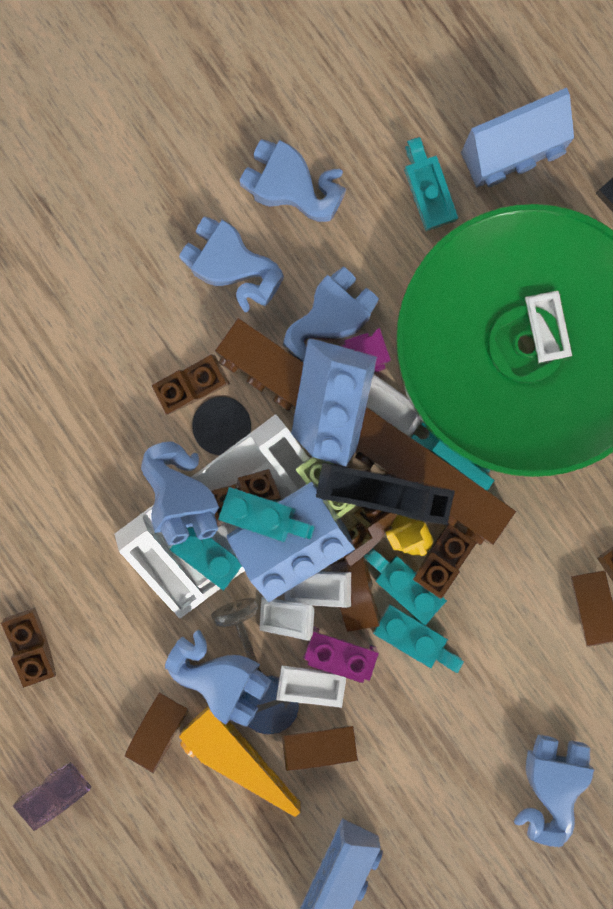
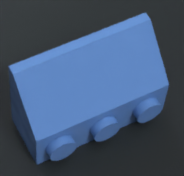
[461,88,574,188]
[291,338,377,467]
[226,482,355,602]
[300,818,383,909]

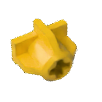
[385,515,433,556]

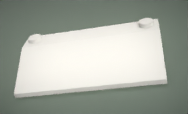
[115,414,309,619]

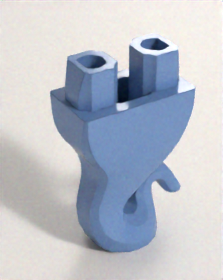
[240,139,346,222]
[179,216,284,312]
[283,266,379,363]
[141,442,219,546]
[165,630,272,727]
[514,735,594,847]

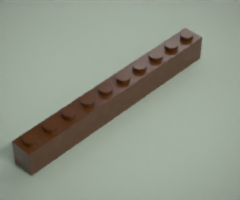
[215,318,517,546]

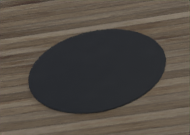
[192,397,251,455]

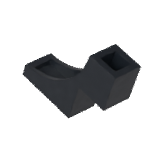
[316,463,455,525]

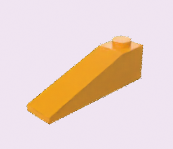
[178,706,301,817]

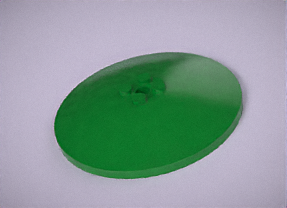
[396,204,613,477]

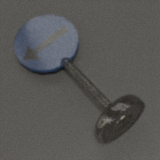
[211,598,299,735]

